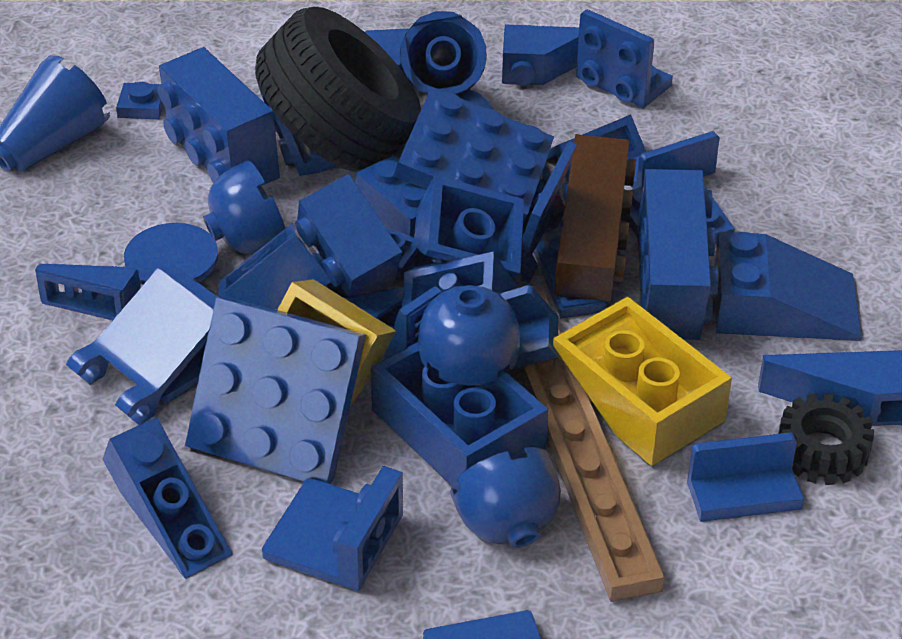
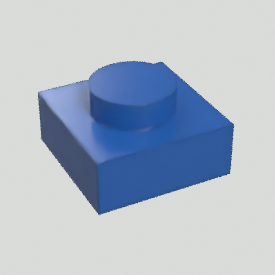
[116,82,164,120]

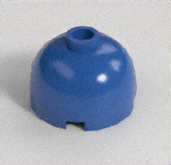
[203,160,285,255]
[418,285,520,385]
[450,447,561,548]

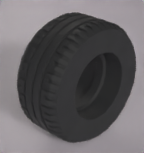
[255,6,421,172]

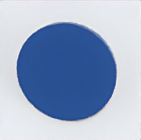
[124,223,218,285]

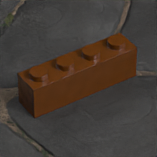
[554,134,636,302]

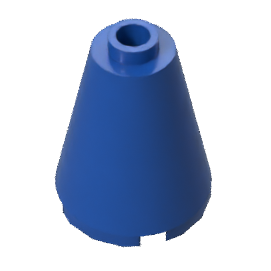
[400,11,487,96]
[0,55,110,172]

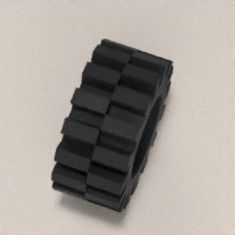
[778,393,874,485]

